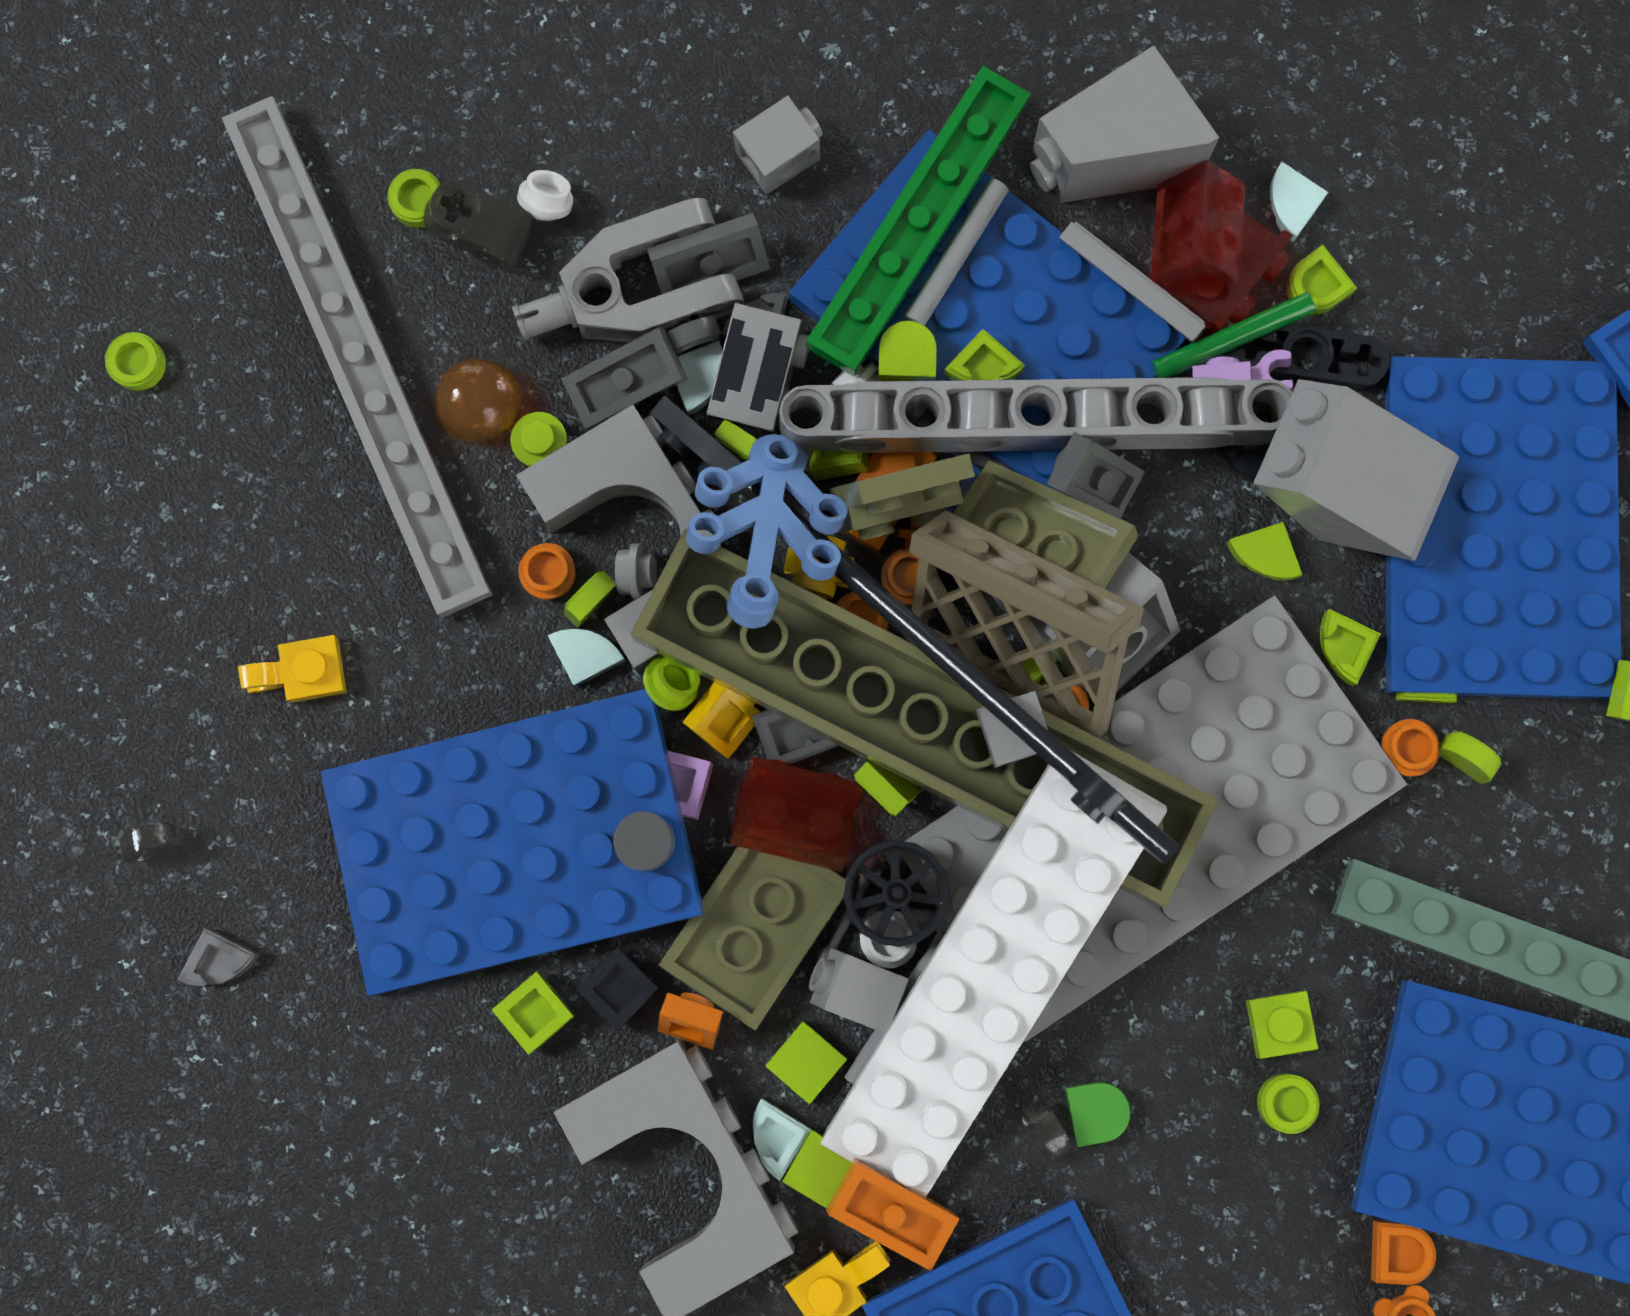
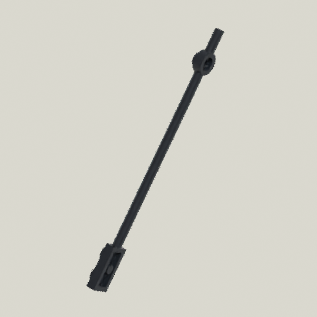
[650,395,1179,864]

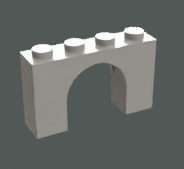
[516,405,722,674]
[554,1040,799,1316]

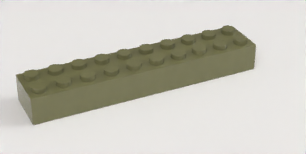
[630,529,1219,907]

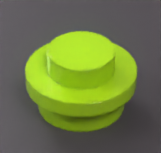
[510,412,567,467]
[643,656,700,711]

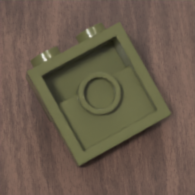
[830,453,975,541]

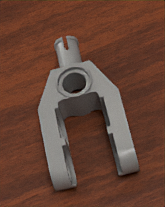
[512,198,745,343]

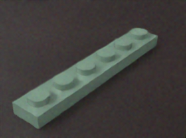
[1331,859,1630,1024]

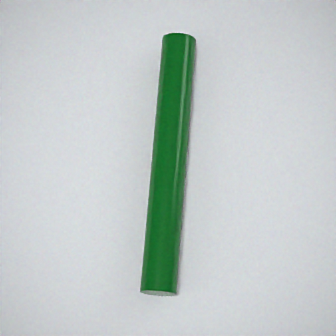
[1151,292,1316,378]

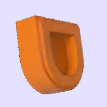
[1371,1220,1436,1285]

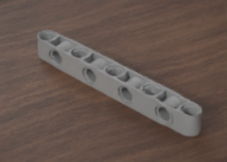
[780,377,1293,453]

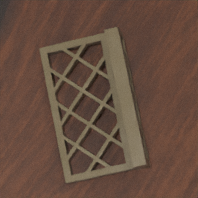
[909,510,1144,738]

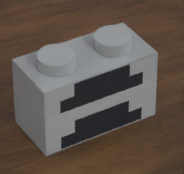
[707,303,809,433]

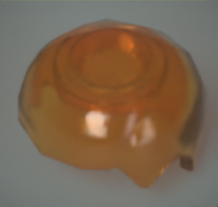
[434,358,522,444]

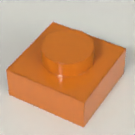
[658,993,723,1050]

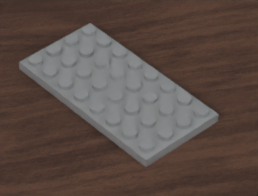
[899,595,1407,1042]

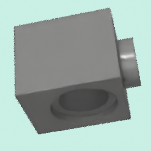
[733,96,823,195]
[809,948,909,1034]

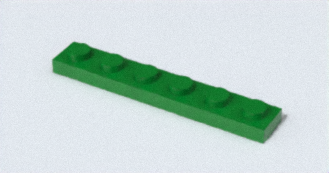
[806,66,1031,377]

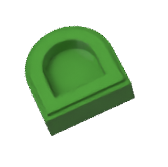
[1065,1082,1130,1147]

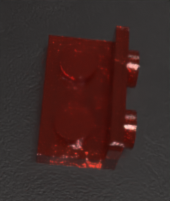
[1150,160,1245,290]
[1166,205,1294,333]
[730,757,863,872]

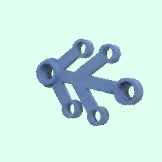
[686,434,848,628]

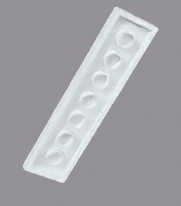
[820,751,1167,1198]

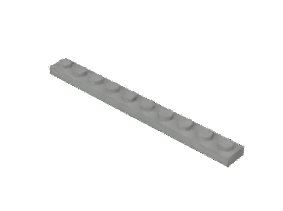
[222,96,493,618]

